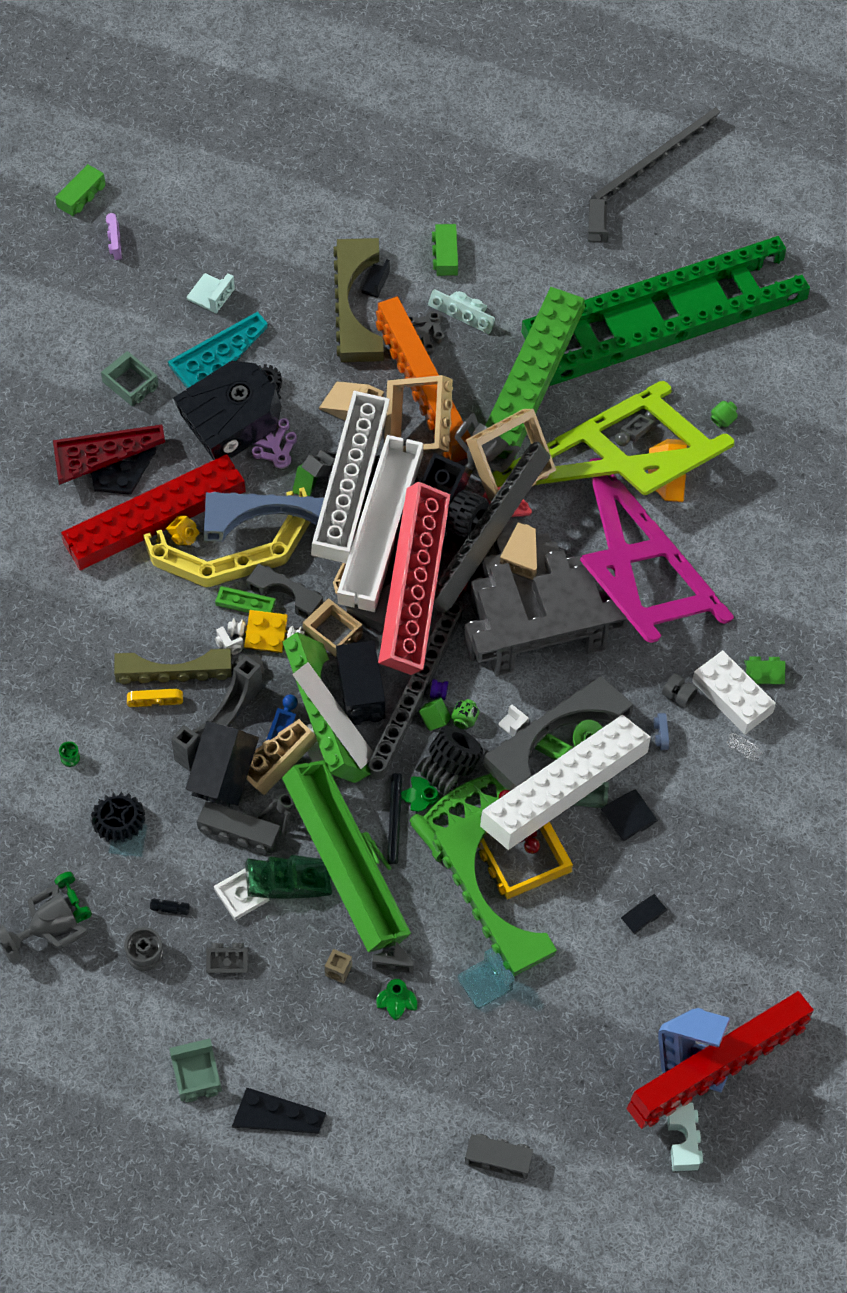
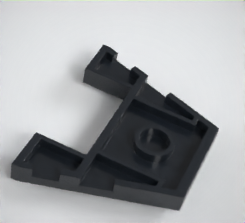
[91,447,157,495]

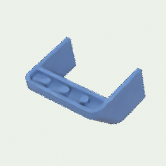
[658,1008,730,1093]

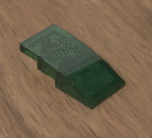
[245,855,332,899]

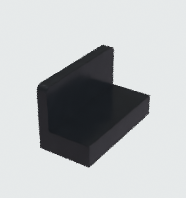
[361,259,390,298]

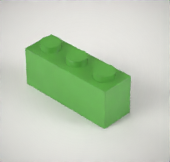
[55,164,106,216]
[432,224,458,276]

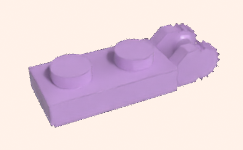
[106,213,122,260]

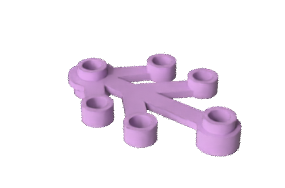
[252,418,297,469]

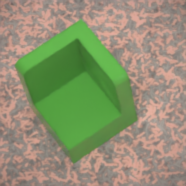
[419,698,451,731]

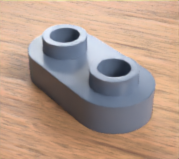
[653,713,669,750]

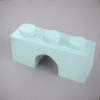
[667,1103,703,1171]

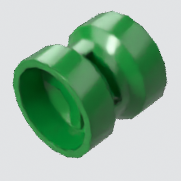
[59,741,80,767]

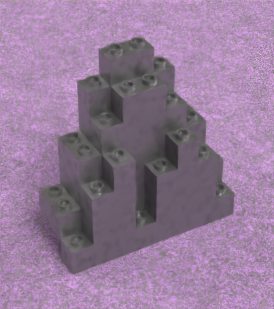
[465,519,628,676]

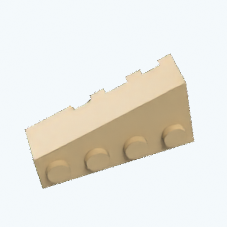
[246,719,317,795]

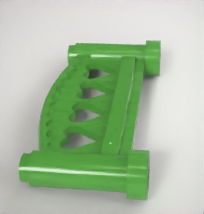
[410,774,507,862]

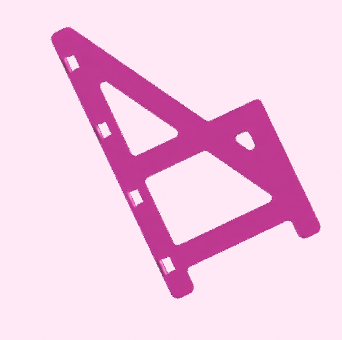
[580,458,734,643]

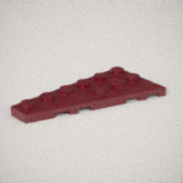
[53,424,165,485]

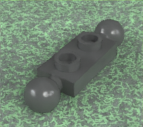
[615,411,658,447]

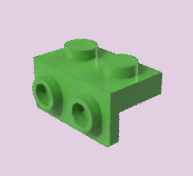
[745,656,785,684]

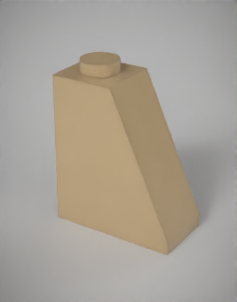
[500,523,537,580]

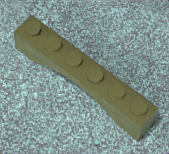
[114,649,232,684]

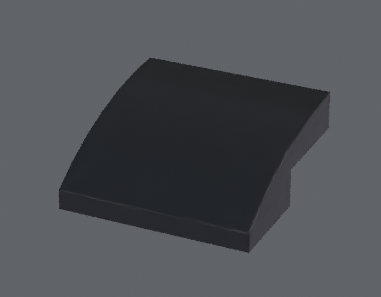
[601,789,658,841]

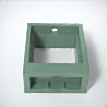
[101,351,158,406]

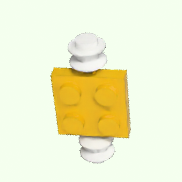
[228,610,305,653]

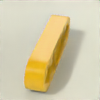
[127,689,183,707]

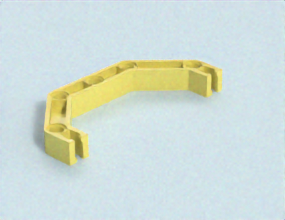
[144,487,310,587]

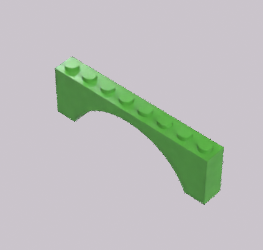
[282,632,371,783]
[433,812,557,977]

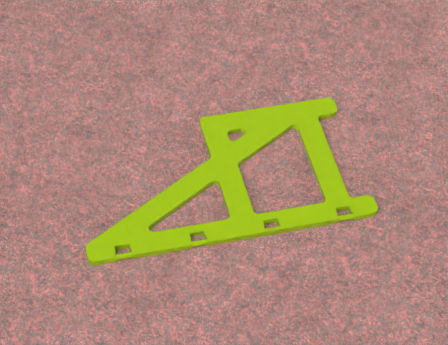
[492,381,735,495]

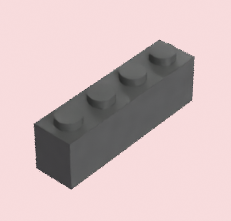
[197,801,281,854]

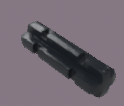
[150,898,190,915]

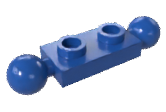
[266,694,298,740]

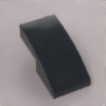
[621,894,667,934]

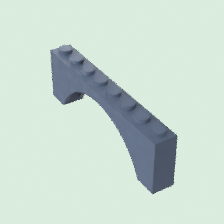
[204,492,324,542]

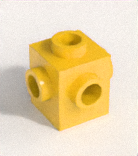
[166,516,200,545]

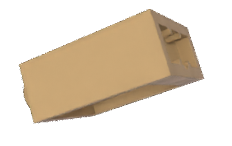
[303,598,363,657]

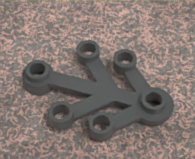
[408,311,444,355]

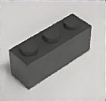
[465,1133,533,1179]

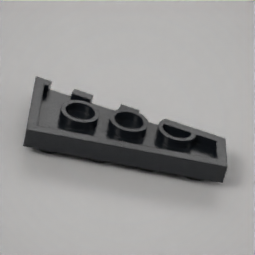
[232,1087,326,1134]

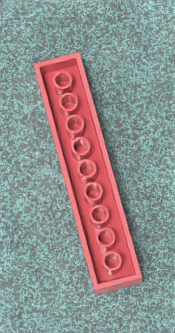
[378,482,451,675]

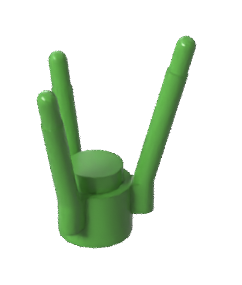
[361,832,391,870]

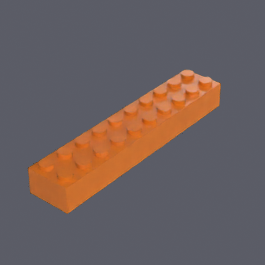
[376,296,471,462]

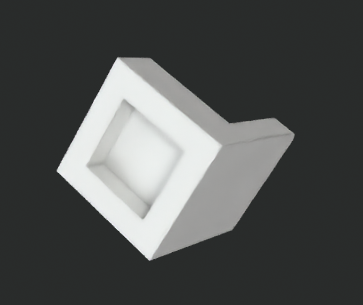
[499,705,529,737]

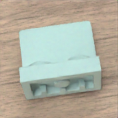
[187,273,235,314]

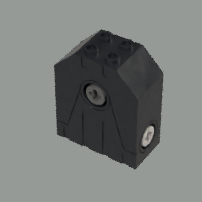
[173,361,282,460]

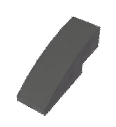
[301,450,337,477]

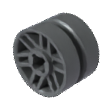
[124,927,164,971]

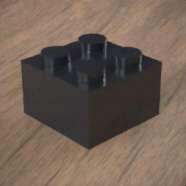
[421,453,473,502]

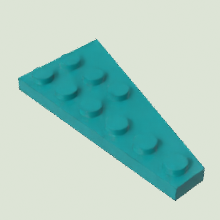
[168,311,268,388]

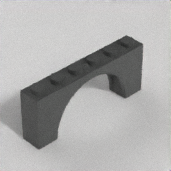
[171,655,263,771]

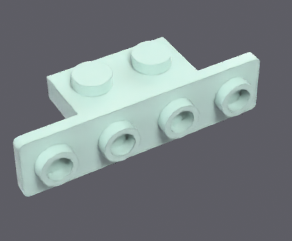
[428,289,495,334]

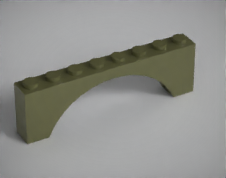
[333,238,384,362]

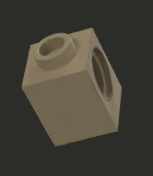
[325,949,352,984]

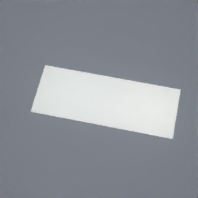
[292,662,374,769]

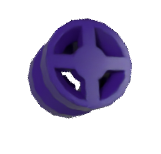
[430,679,449,700]

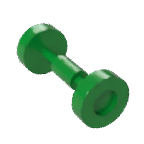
[54,872,92,923]

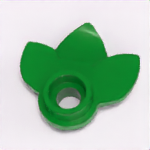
[401,776,439,812]
[376,979,417,1020]

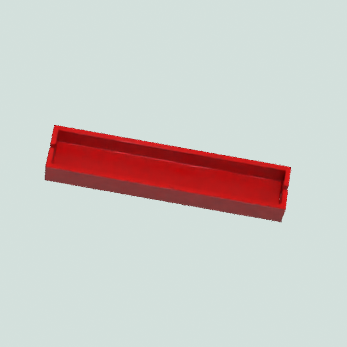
[61,454,246,571]
[627,991,814,1129]

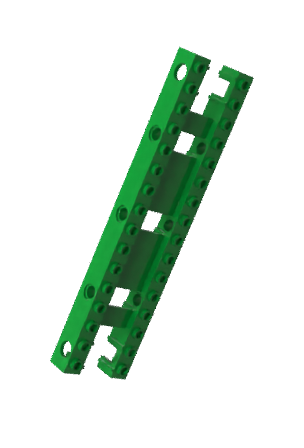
[521,236,810,386]

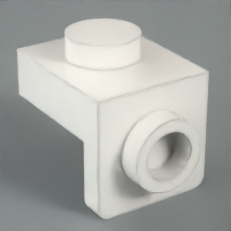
[215,627,244,655]

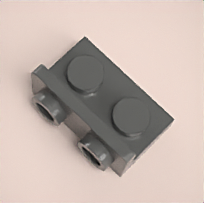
[206,943,249,973]

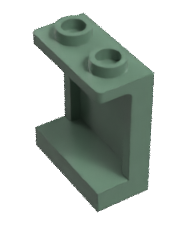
[169,1038,222,1102]

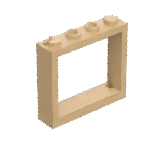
[384,375,453,454]
[466,409,556,501]

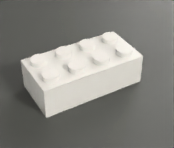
[692,650,776,735]

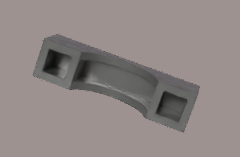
[246,563,323,619]

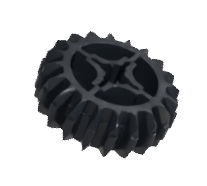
[91,792,145,844]

